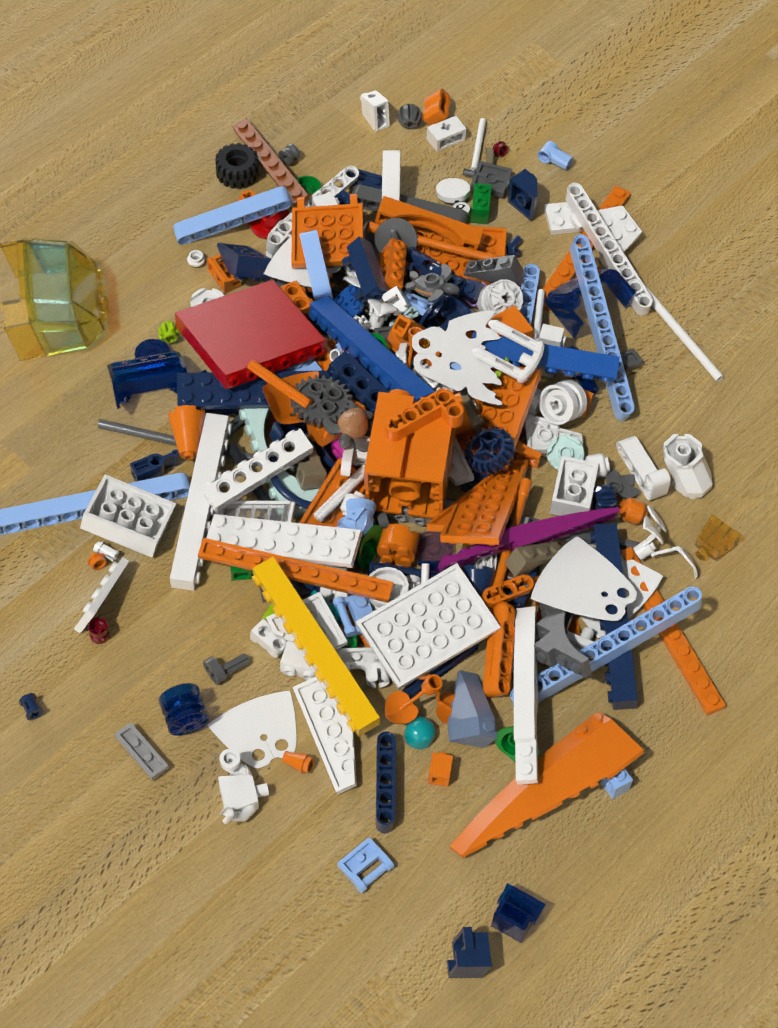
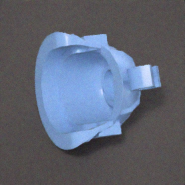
[337,498,377,537]

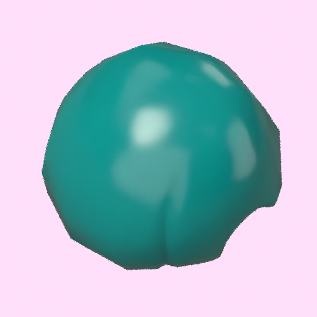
[404,716,436,750]

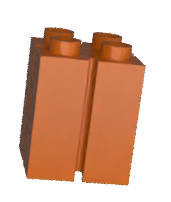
[364,389,456,519]

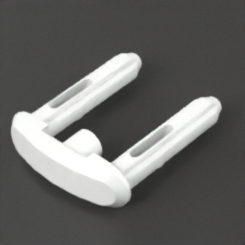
[472,320,545,384]

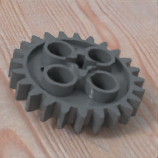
[290,375,353,428]

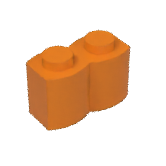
[423,88,450,126]

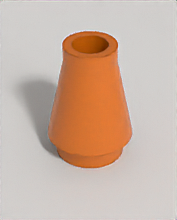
[282,751,314,774]

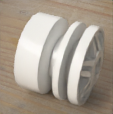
[477,279,523,317]

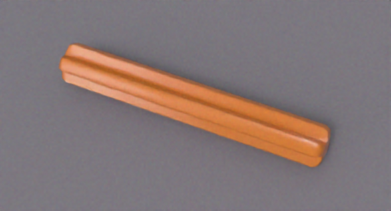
[247,360,312,408]

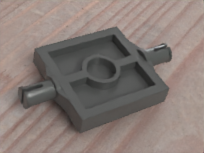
[463,161,512,198]

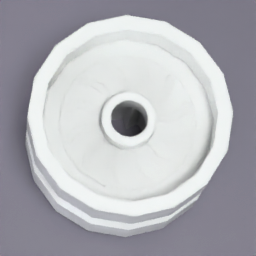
[539,380,587,425]
[368,567,409,611]

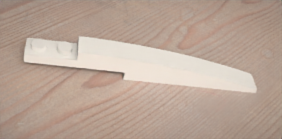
[514,606,538,785]

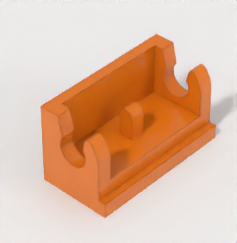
[207,254,242,293]

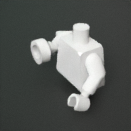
[218,749,269,824]

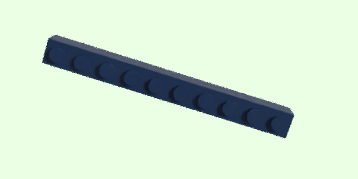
[590,523,638,710]

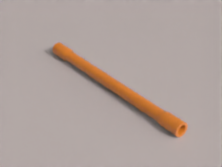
[368,222,503,260]
[487,478,532,615]

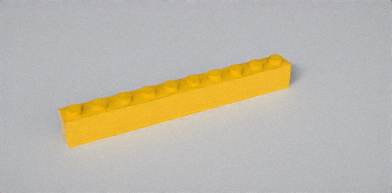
[252,557,380,737]

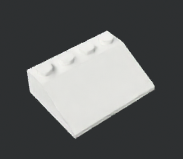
[80,474,176,557]

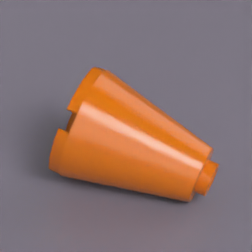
[168,405,206,460]

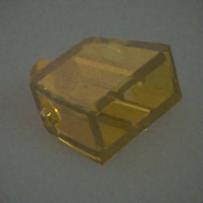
[695,514,742,561]

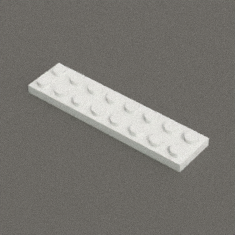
[206,514,362,568]

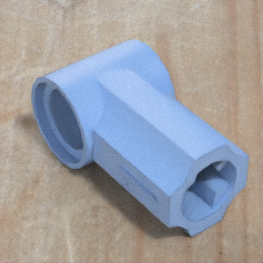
[537,141,574,170]

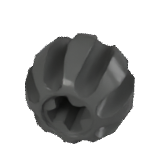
[397,104,422,129]

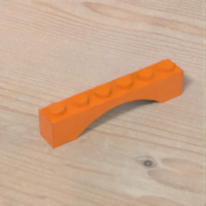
[375,196,483,250]

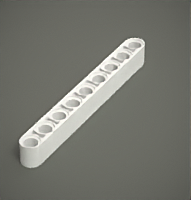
[565,183,653,316]

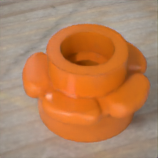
[88,552,107,570]

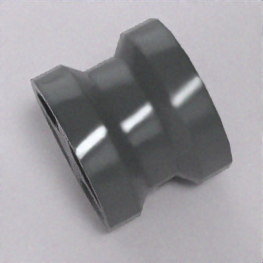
[279,143,300,165]

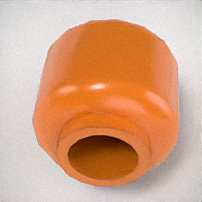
[618,497,648,525]

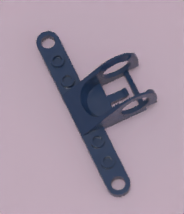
[407,262,476,331]

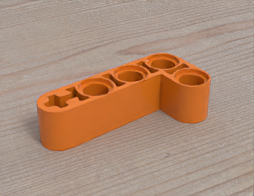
[385,388,464,442]

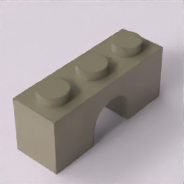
[285,435,327,490]
[505,542,561,577]

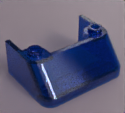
[546,267,636,339]
[107,351,187,409]

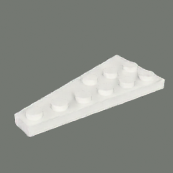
[293,661,357,794]

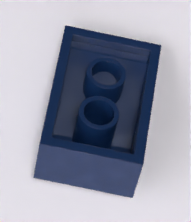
[217,243,271,281]

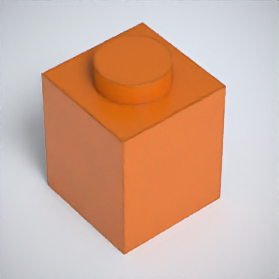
[428,752,453,787]

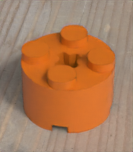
[377,524,420,567]

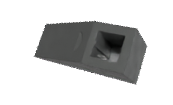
[464,255,523,283]

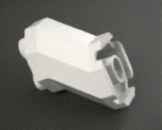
[663,434,713,499]

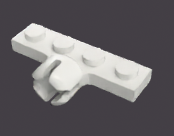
[335,648,390,688]

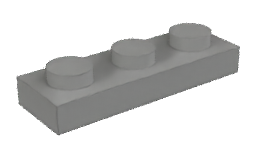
[114,722,169,781]

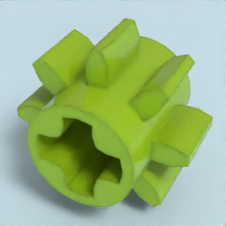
[158,321,181,343]

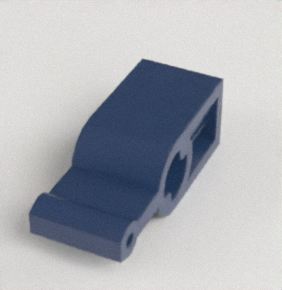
[130,450,181,482]

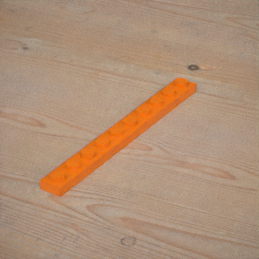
[535,185,631,311]
[198,538,394,603]
[620,547,726,716]

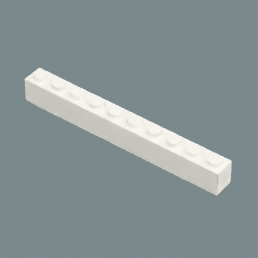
[170,413,232,591]

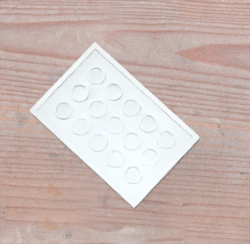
[355,563,501,690]

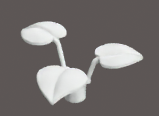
[343,276,398,330]
[633,505,698,579]

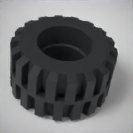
[215,143,259,189]

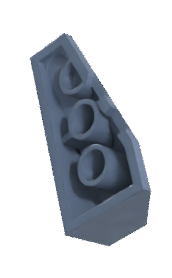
[447,670,497,748]

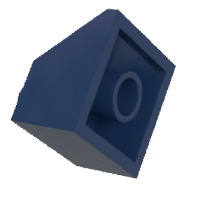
[507,169,537,222]

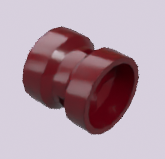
[88,617,110,644]

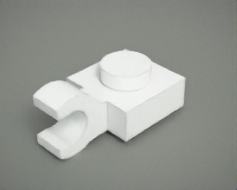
[396,343,409,366]

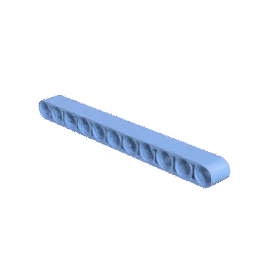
[570,234,634,421]
[0,473,190,536]
[510,587,702,707]

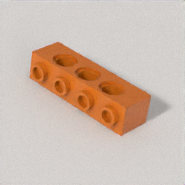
[379,237,407,290]

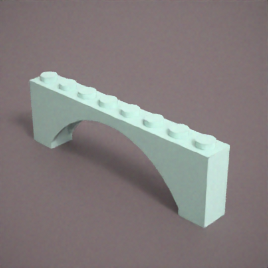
[239,408,319,519]

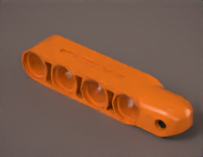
[483,601,515,698]

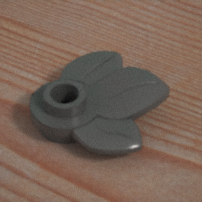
[606,469,640,499]

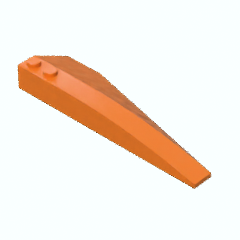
[449,711,644,858]

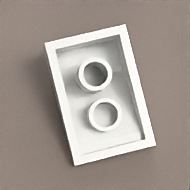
[549,456,599,516]

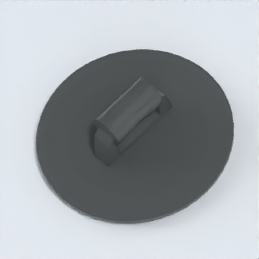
[375,218,417,253]

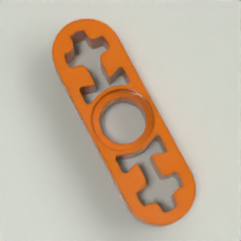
[481,575,534,608]

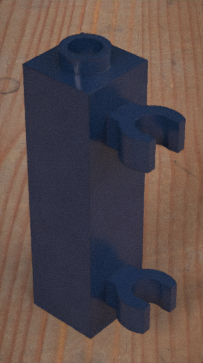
[342,236,389,303]

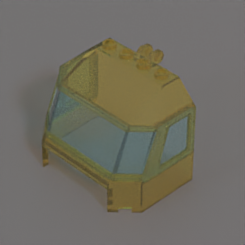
[0,238,109,361]

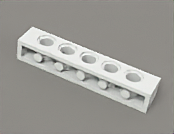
[203,429,313,513]

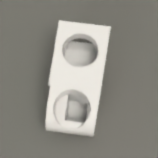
[250,619,287,658]

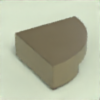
[485,147,494,164]

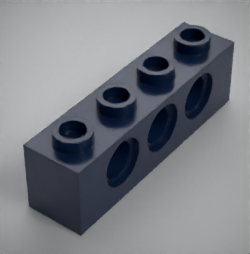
[327,351,389,418]

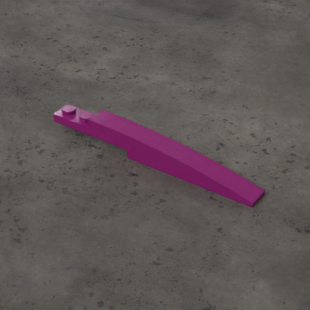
[437,507,620,573]

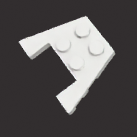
[570,205,642,271]

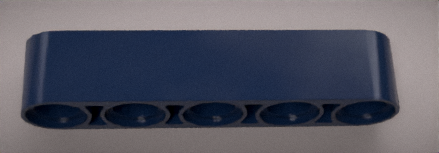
[375,731,396,834]

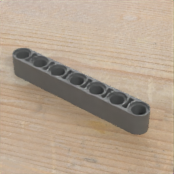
[352,184,468,223]

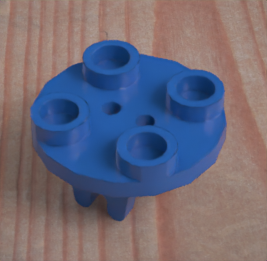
[334,284,365,318]

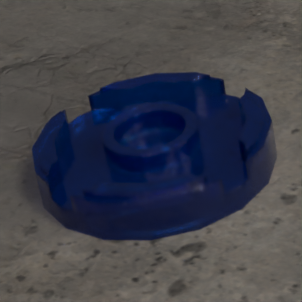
[134,339,171,372]

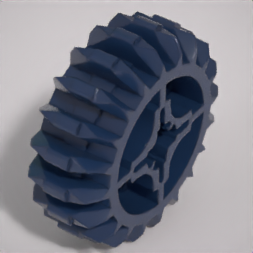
[464,426,516,476]

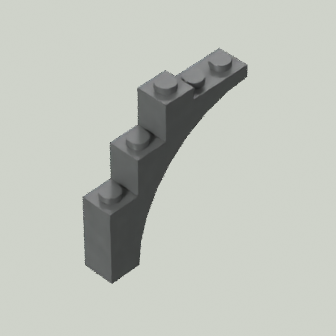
[534,603,592,678]

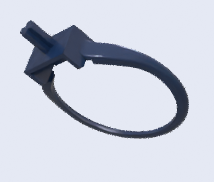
[268,418,311,509]

